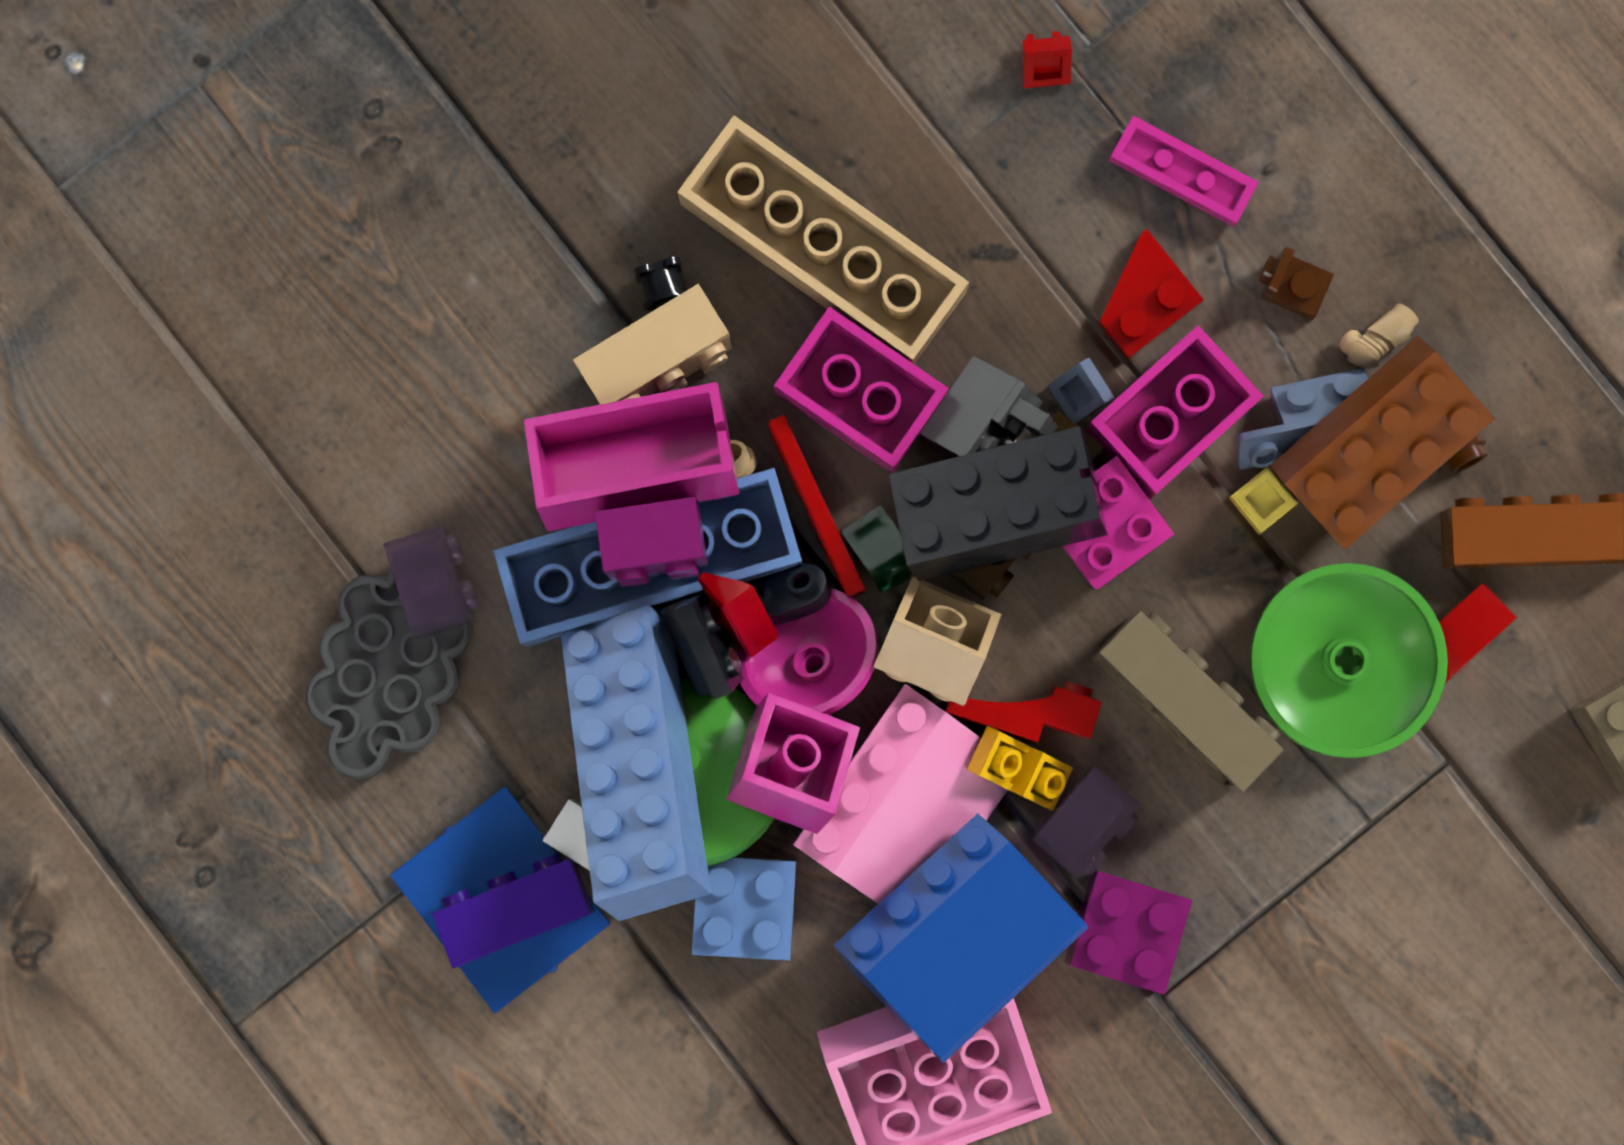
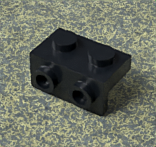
[660,591,743,700]

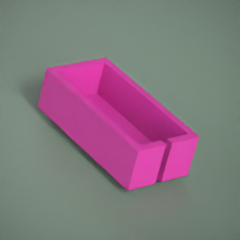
[524,382,740,531]

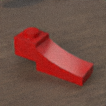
[944,681,1102,743]

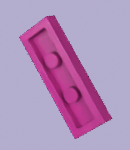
[1109,116,1259,227]

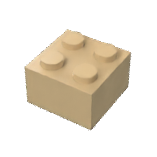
[873,576,1002,706]

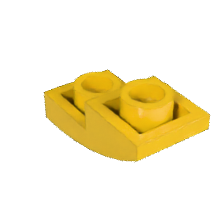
[967,726,1073,811]

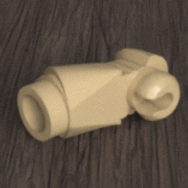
[1339,303,1419,369]

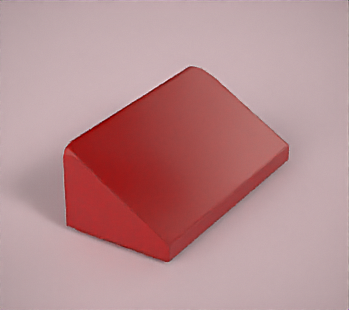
[698,572,778,658]

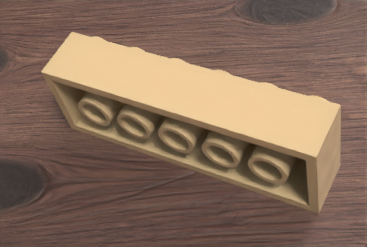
[677,115,969,364]

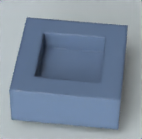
[1048,358,1115,424]

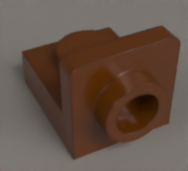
[1258,247,1334,320]

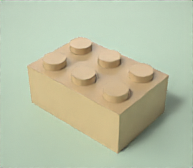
[573,283,732,405]

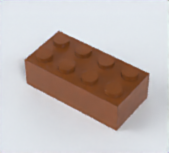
[1270,336,1495,549]

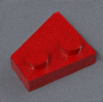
[1098,229,1204,361]

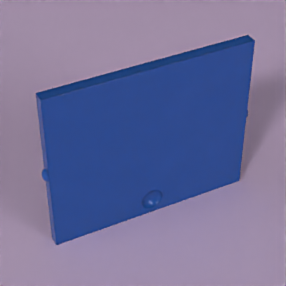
[390,786,611,1014]

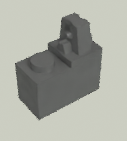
[920,356,1058,459]

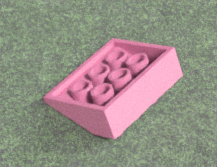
[793,684,1007,904]
[816,998,1052,1145]

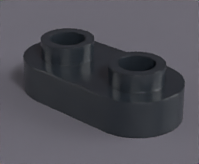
[748,564,832,626]

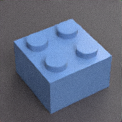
[692,857,797,961]

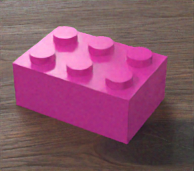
[774,307,949,474]
[1085,325,1264,500]

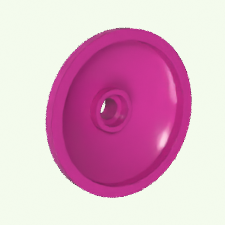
[737,589,879,715]

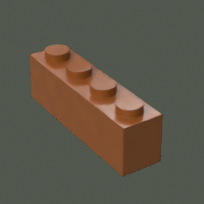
[1440,493,1624,569]

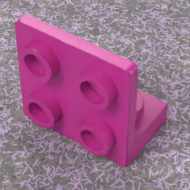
[1062,456,1174,590]

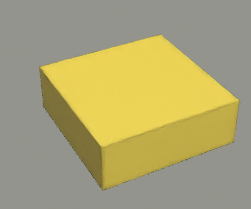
[1229,467,1298,535]

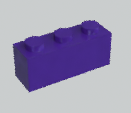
[431,853,594,969]

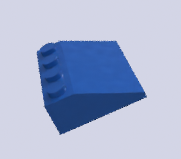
[834,813,1088,1063]

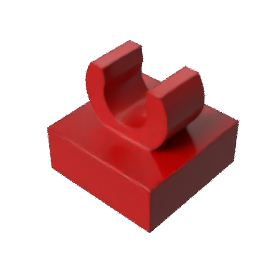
[1022,31,1072,88]

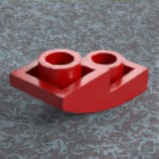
[1439,583,1518,684]

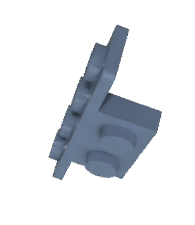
[1236,368,1368,470]

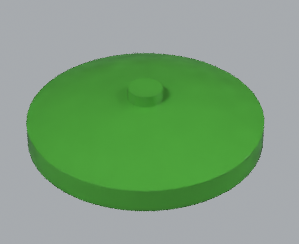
[1249,563,1448,758]
[680,679,774,866]

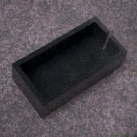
[889,426,1108,581]

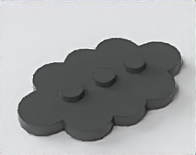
[305,548,473,779]

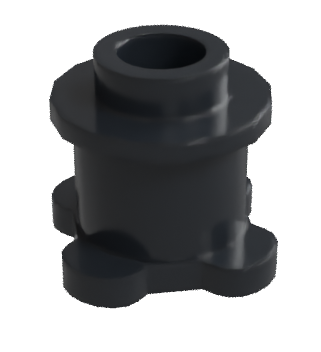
[634,257,687,311]

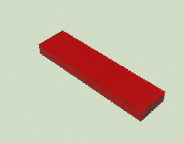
[768,414,865,598]

